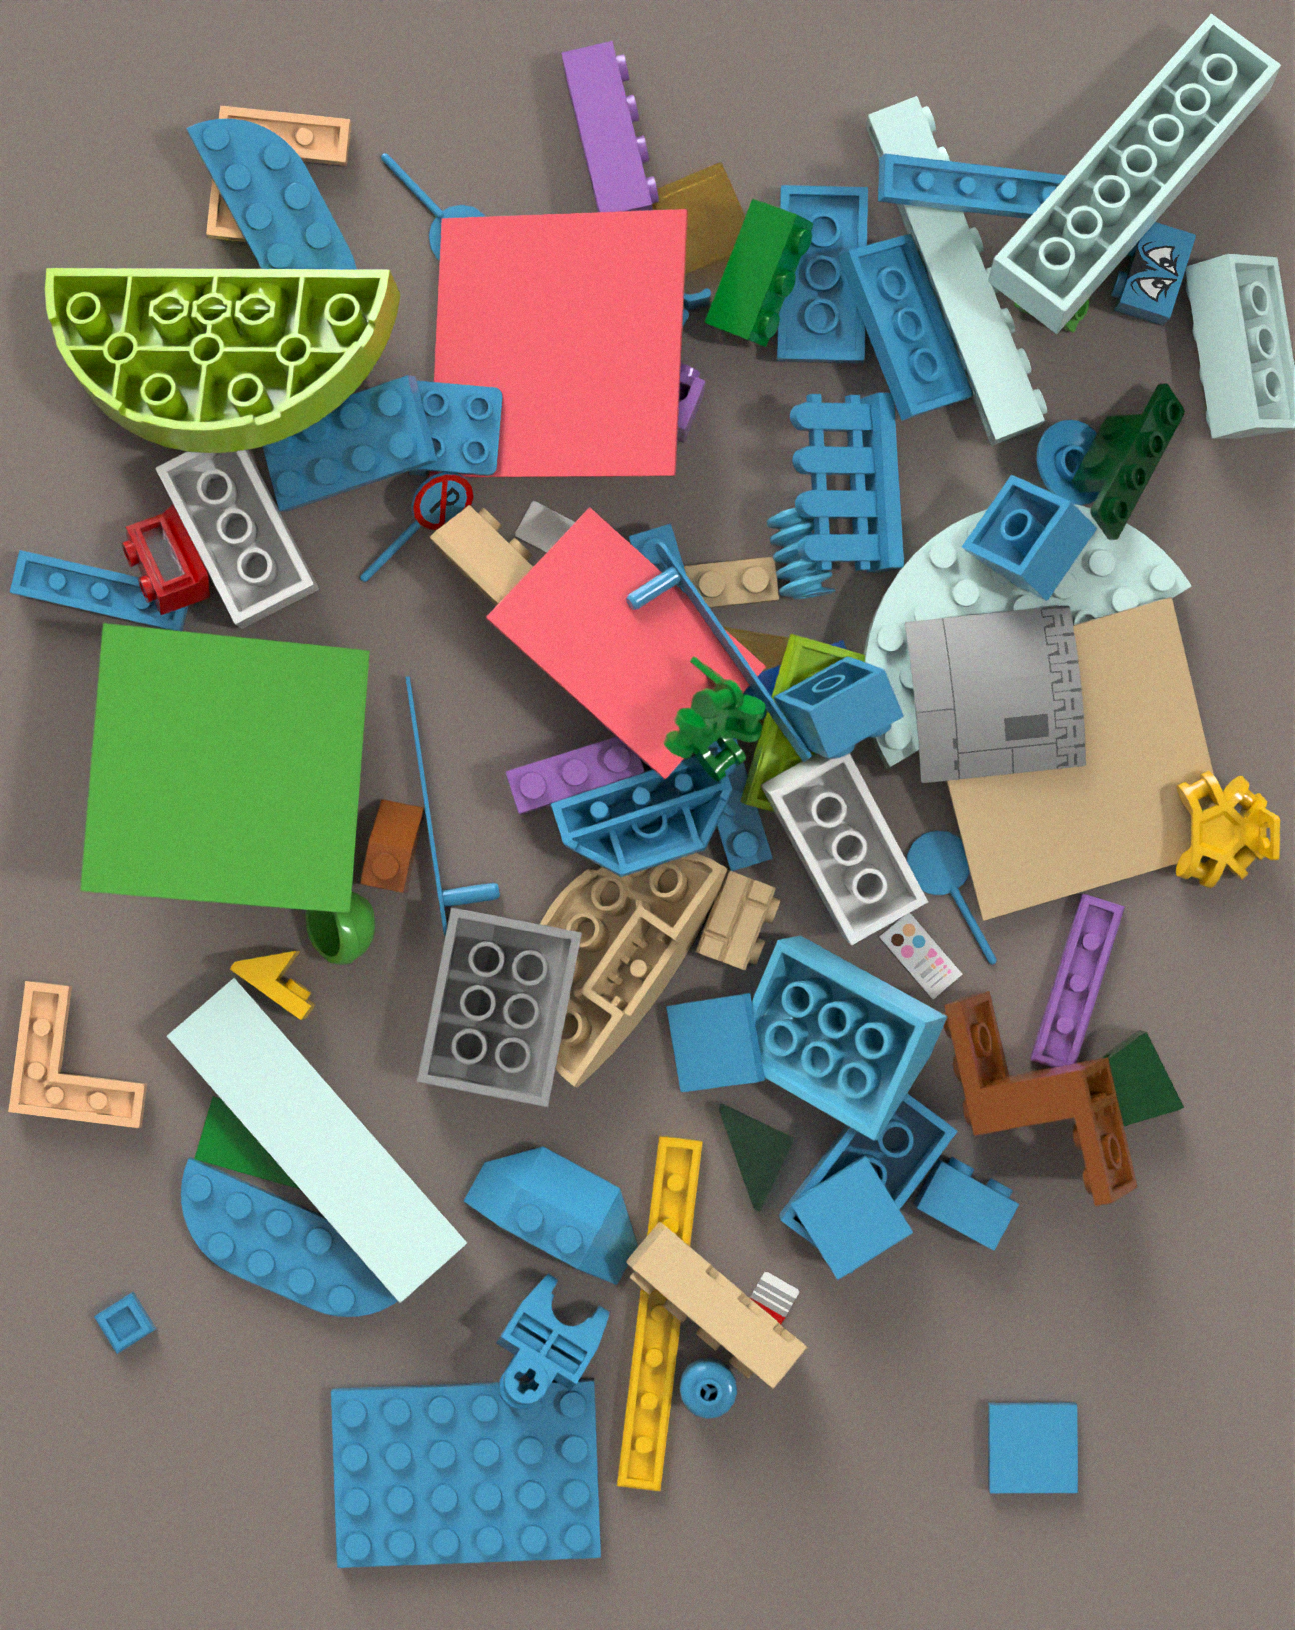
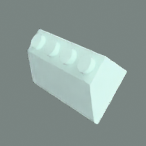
[1185,254,1295,439]

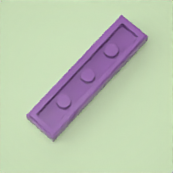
[1030,894,1125,1067]

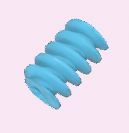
[766,508,836,600]

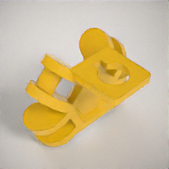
[1176,771,1280,888]

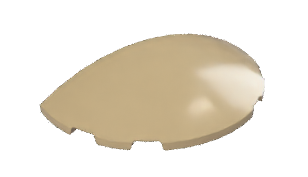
[540,853,727,1088]

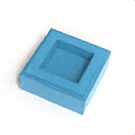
[94,1291,157,1354]

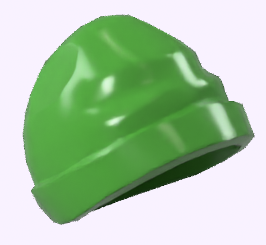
[306,891,376,965]

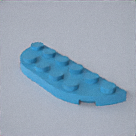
[186,119,357,270]
[181,1157,398,1317]

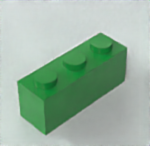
[704,198,814,347]

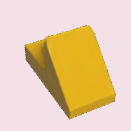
[230,950,316,1020]

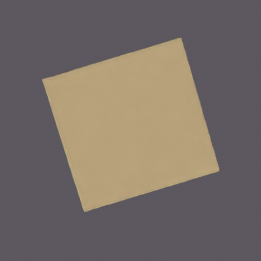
[947,597,1215,921]

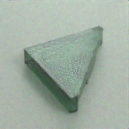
[719,1102,795,1212]

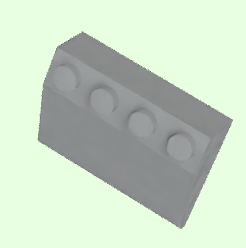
[417,907,582,1107]

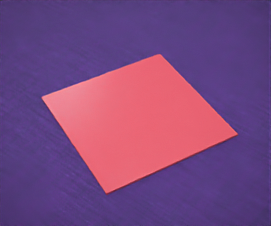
[429,209,688,478]

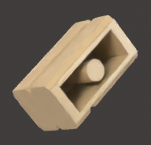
[695,870,781,970]

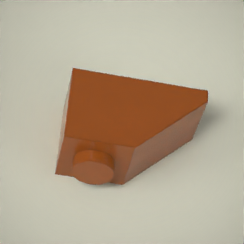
[360,799,425,893]

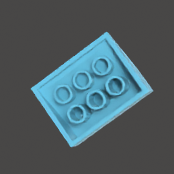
[752,935,947,1141]

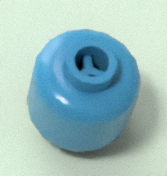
[680,1357,737,1419]

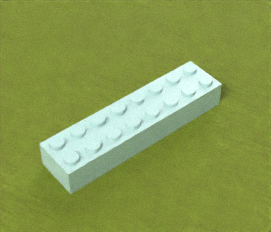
[988,14,1281,334]

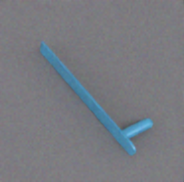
[626,541,812,763]
[405,676,500,935]

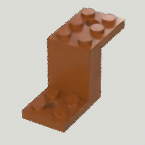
[944,991,1138,1206]

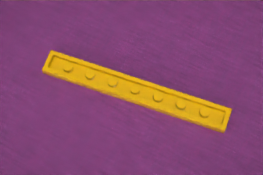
[617,1135,703,1491]

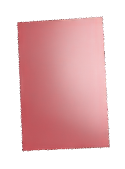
[486,507,766,780]

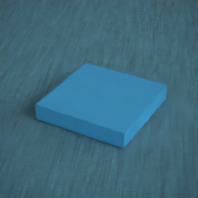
[666,993,765,1092]
[790,1156,913,1280]
[988,1402,1078,1493]

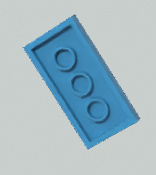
[777,185,868,363]
[838,233,974,421]
[262,375,437,512]

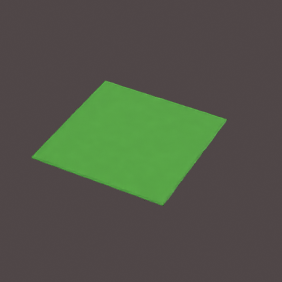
[80,623,370,914]

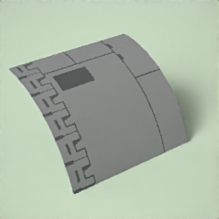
[905,605,1086,783]

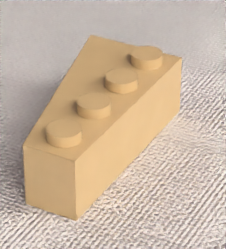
[626,1221,807,1389]

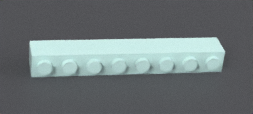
[865,96,1047,446]

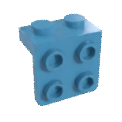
[409,381,502,476]

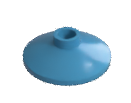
[1037,420,1100,506]

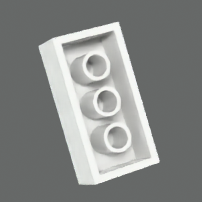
[155,450,319,629]
[760,753,928,946]

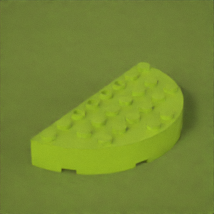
[45,268,401,453]

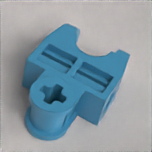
[496,1273,610,1410]

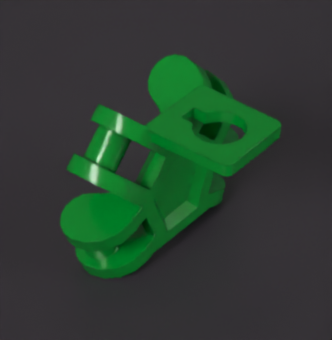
[663,656,766,782]

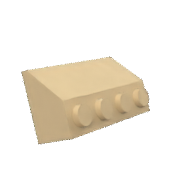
[430,505,533,606]

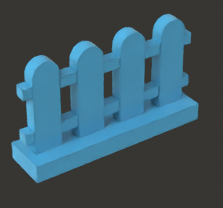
[790,393,904,573]

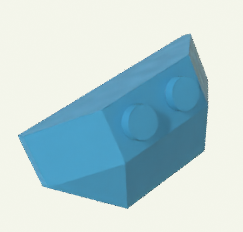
[551,748,733,877]
[464,1146,638,1285]

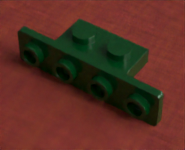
[1072,383,1185,540]

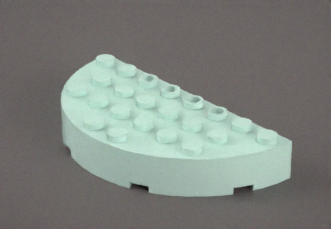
[864,504,1192,769]

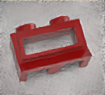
[121,504,210,616]

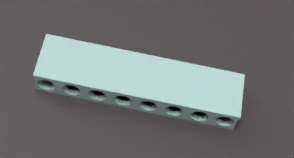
[167,978,467,1303]

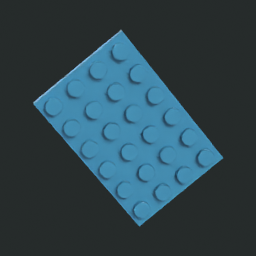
[331,1379,601,1568]

